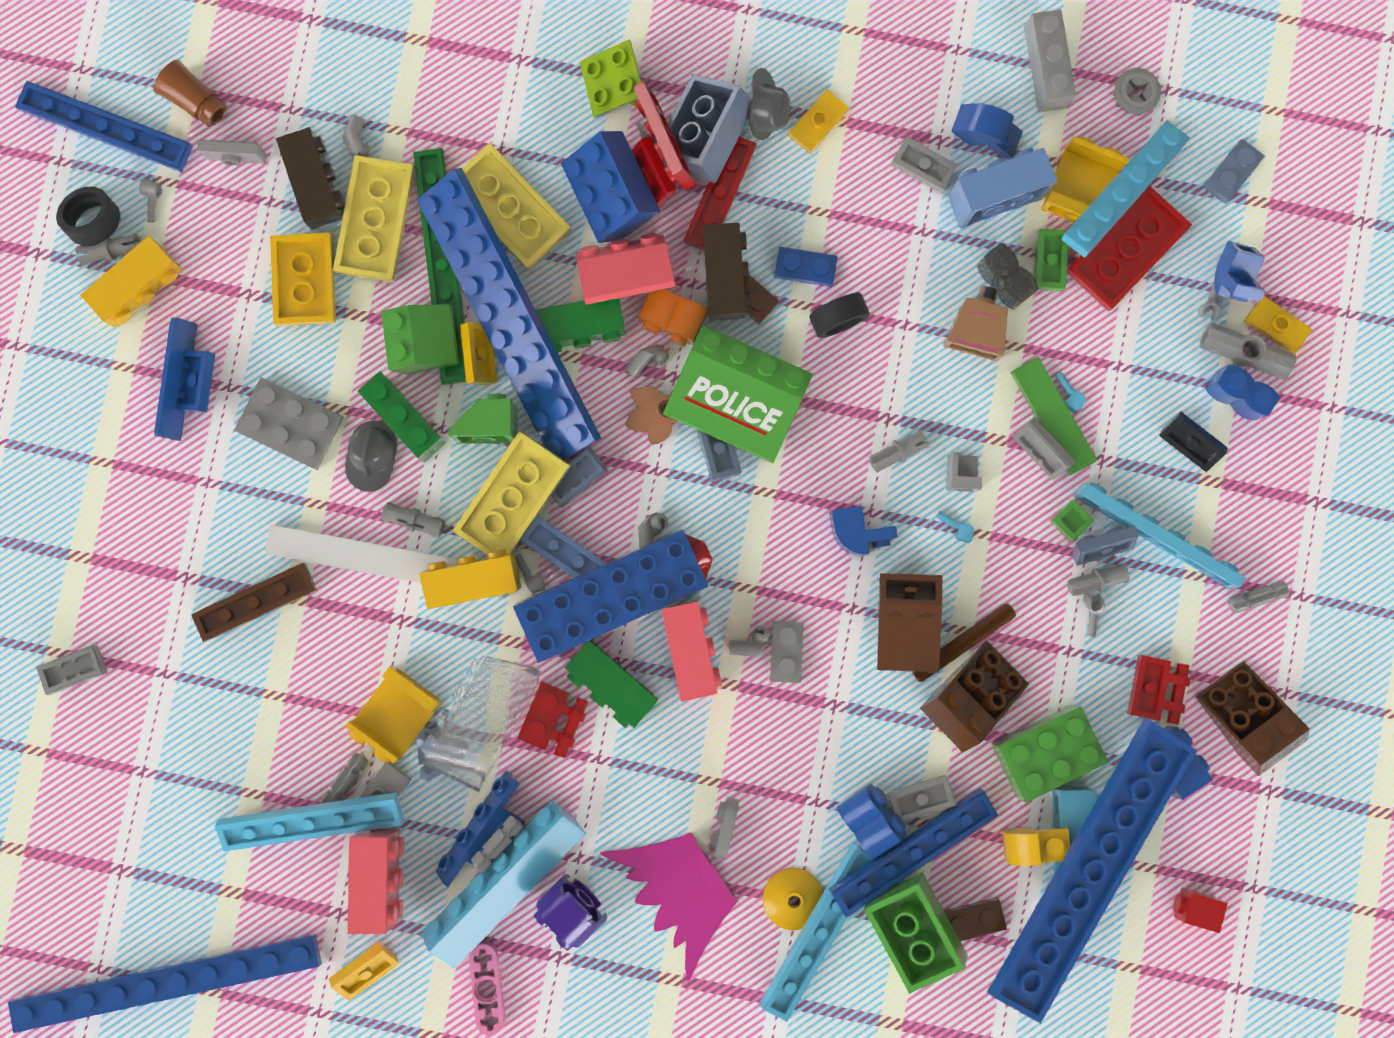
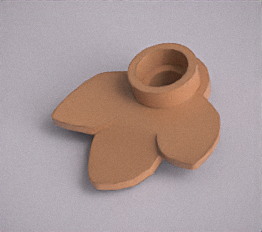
[625,386,677,445]

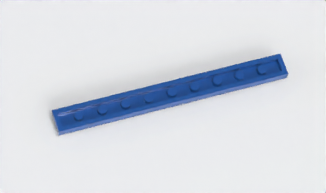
[8,934,322,1033]

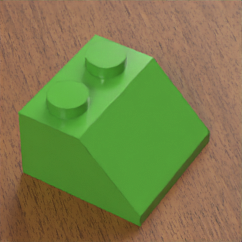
[381,304,459,375]
[448,393,518,444]

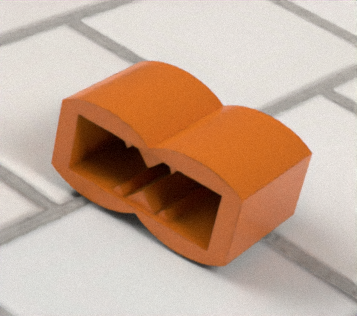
[638,289,708,347]

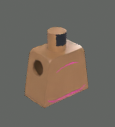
[943,286,1008,361]

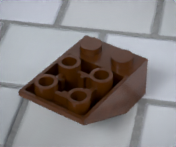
[877,573,943,673]
[920,640,1029,753]
[1196,661,1310,777]

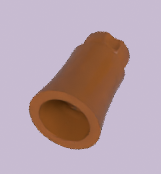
[153,59,227,127]

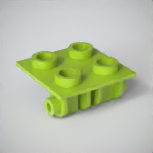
[580,39,641,118]

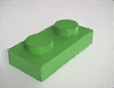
[1033,228,1068,292]

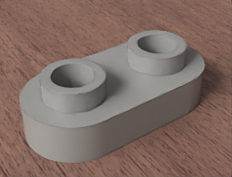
[709,797,740,860]

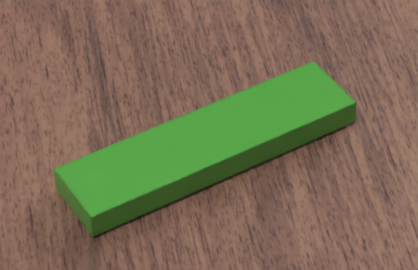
[1010,357,1098,476]

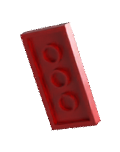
[1067,185,1192,312]

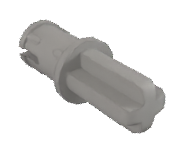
[869,430,929,472]
[1067,563,1130,596]

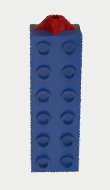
[513,529,713,663]

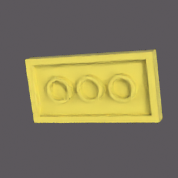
[462,143,572,271]
[333,155,415,283]
[453,431,571,555]

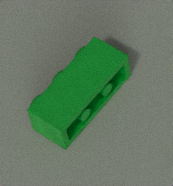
[536,298,626,353]
[357,371,446,462]
[564,640,659,728]

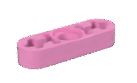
[469,941,505,1036]

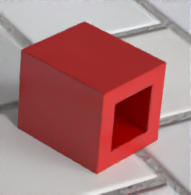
[1173,888,1228,933]

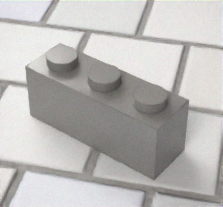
[1024,9,1076,112]

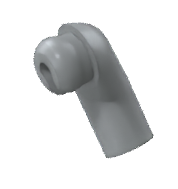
[343,115,370,157]
[625,344,669,377]
[638,512,668,548]

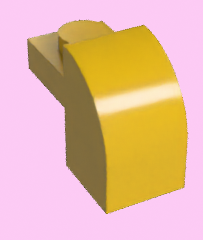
[1001,826,1070,866]

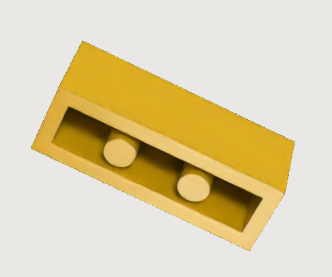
[80,236,182,328]
[419,549,522,610]

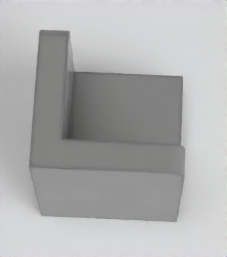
[946,452,982,492]

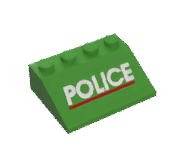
[663,325,813,464]

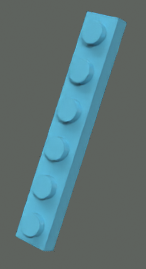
[1061,120,1190,258]
[1073,482,1246,589]
[215,792,405,852]
[759,843,872,1022]

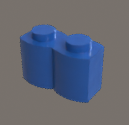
[1205,365,1280,421]
[837,783,907,860]

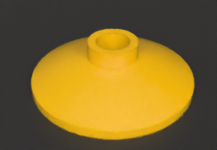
[763,868,823,930]

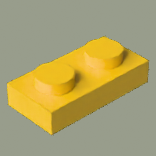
[460,322,497,385]
[328,941,400,1001]

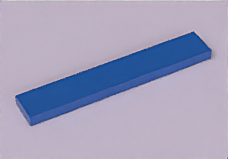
[15,80,193,173]
[829,788,998,918]

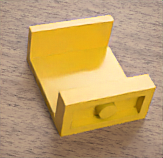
[1040,136,1129,223]
[344,666,443,763]

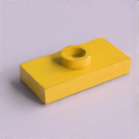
[788,89,849,154]
[1243,295,1313,354]

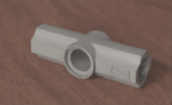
[1199,322,1297,380]

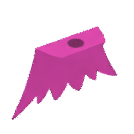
[600,832,738,982]

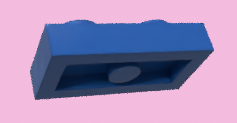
[774,246,838,287]

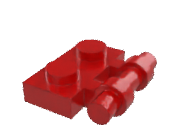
[1127,655,1191,725]
[517,681,589,758]

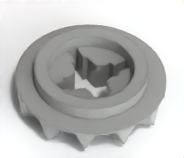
[1113,68,1161,116]

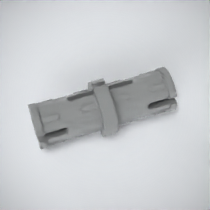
[75,233,141,265]
[381,502,446,538]

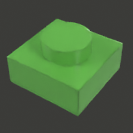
[1050,499,1095,542]

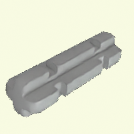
[1228,581,1290,613]
[322,752,368,803]
[471,816,523,872]

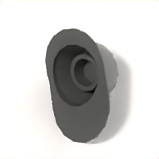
[748,68,791,140]
[345,421,397,492]

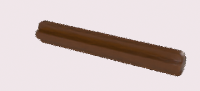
[912,604,1016,682]

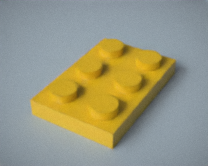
[270,232,336,326]

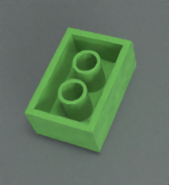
[991,704,1109,803]
[863,873,968,994]

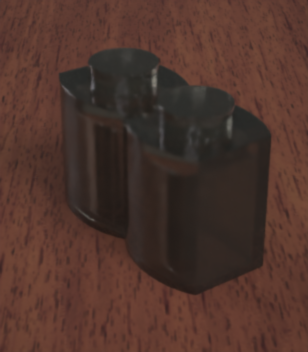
[977,243,1039,310]

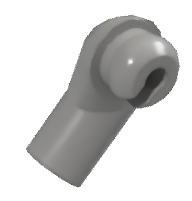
[729,626,771,656]

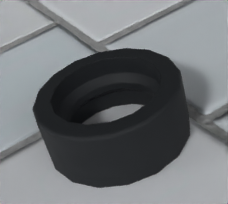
[56,186,121,246]
[809,292,870,338]

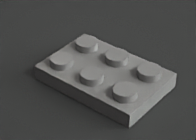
[234,377,344,471]

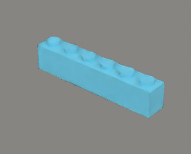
[420,800,586,969]

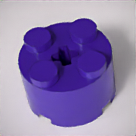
[534,874,607,951]

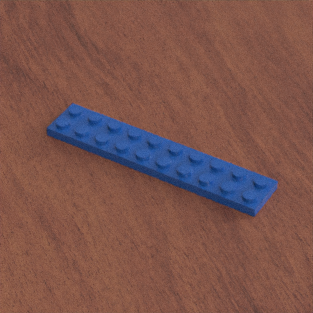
[417,168,602,461]
[987,718,1197,1024]

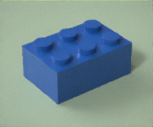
[561,131,661,243]

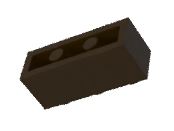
[275,127,345,230]
[703,222,751,321]

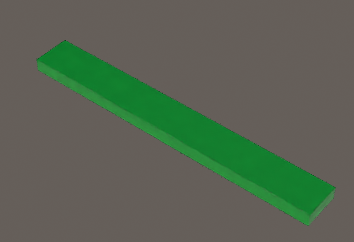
[413,148,466,386]

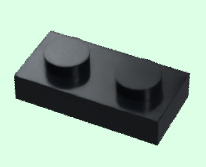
[1159,411,1228,472]

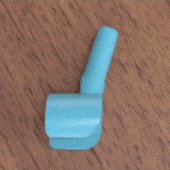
[1055,372,1086,414]
[936,511,975,543]

